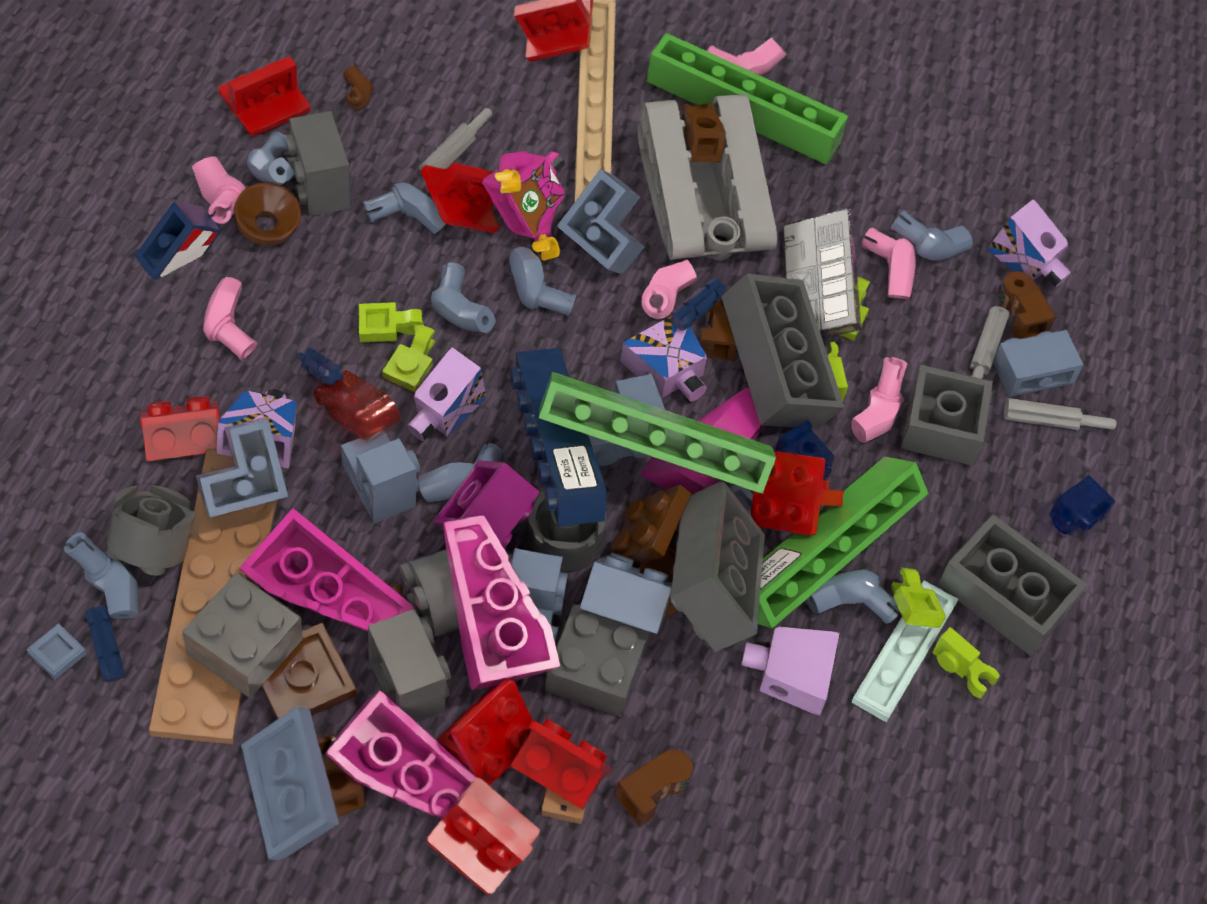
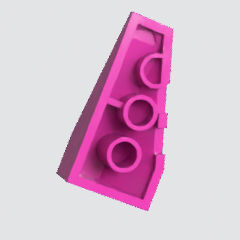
[640,387,764,496]
[239,508,415,631]
[443,515,560,691]
[325,690,477,819]

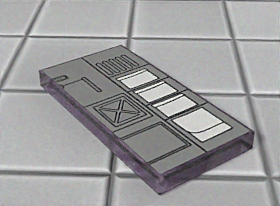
[783,208,861,339]

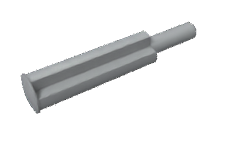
[419,108,492,175]
[970,306,1010,379]
[1004,398,1117,430]

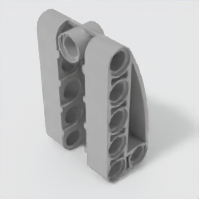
[637,94,777,261]

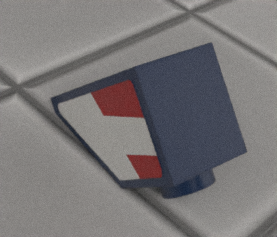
[135,201,222,280]

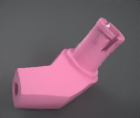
[707,38,787,76]
[192,157,246,224]
[862,228,916,299]
[642,260,697,319]
[203,277,257,360]
[851,357,907,443]

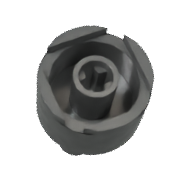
[106,485,195,576]
[526,490,607,572]
[399,549,459,638]

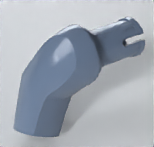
[246,132,294,186]
[363,182,445,234]
[891,210,973,260]
[509,247,576,317]
[431,263,496,333]
[418,443,505,503]
[64,532,139,619]
[805,569,900,624]

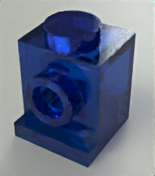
[775,420,835,480]
[1049,475,1116,536]

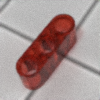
[313,370,401,441]

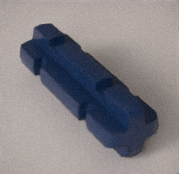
[671,278,727,330]
[298,347,344,386]
[86,605,125,682]

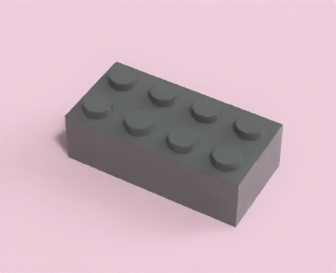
[721,273,844,429]
[670,480,765,652]

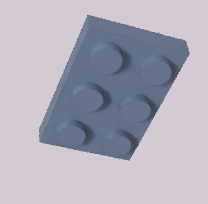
[241,706,339,861]

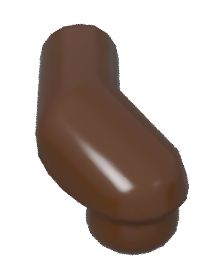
[343,66,374,110]

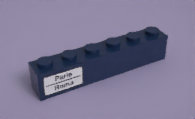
[510,348,607,526]

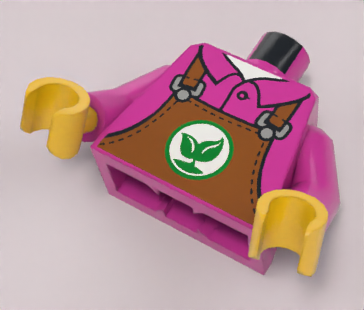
[482,151,565,261]

